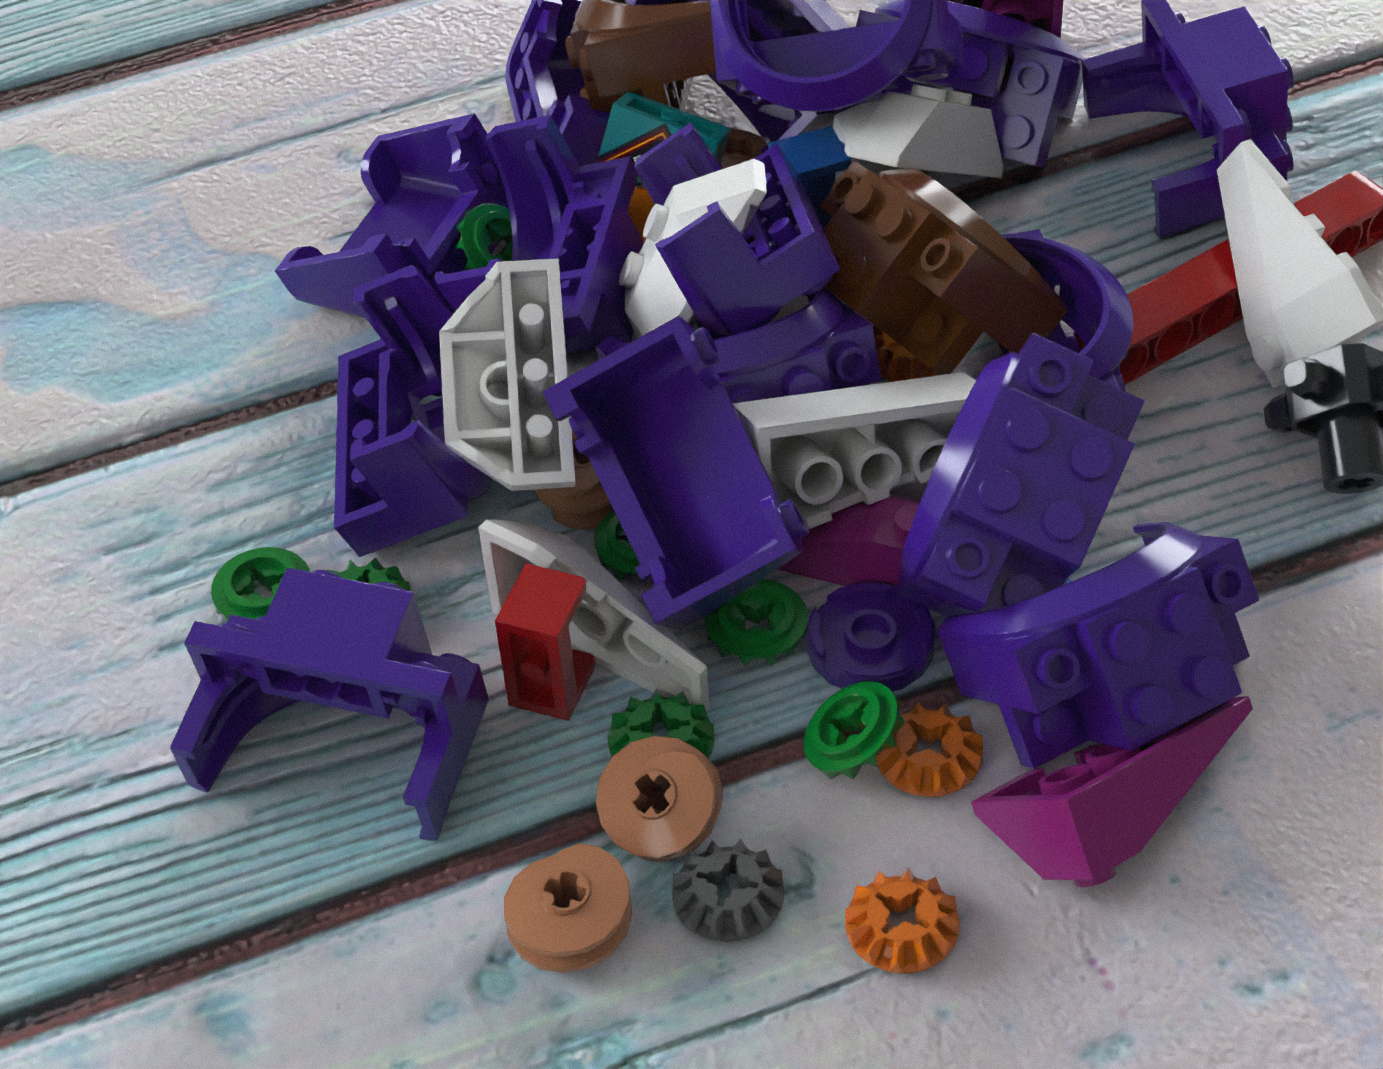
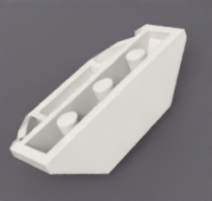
[833,84,1004,178]
[619,159,767,339]
[439,258,575,491]

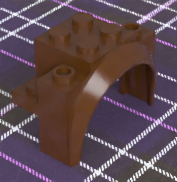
[566,0,716,113]
[819,160,1067,375]

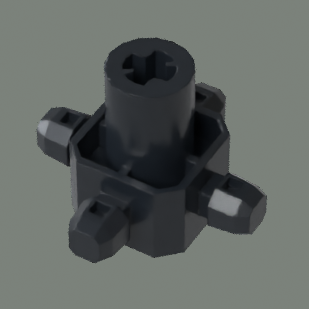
[1263,343,1383,494]

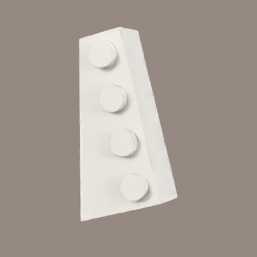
[733,372,976,529]

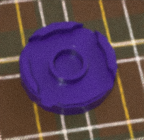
[806,582,935,692]

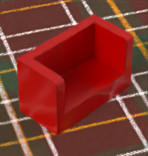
[495,563,596,721]

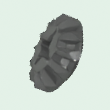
[672,839,784,942]

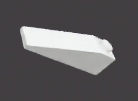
[1217,139,1383,388]
[478,519,710,712]

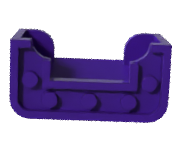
[505,0,610,166]
[275,113,509,318]
[542,316,809,631]

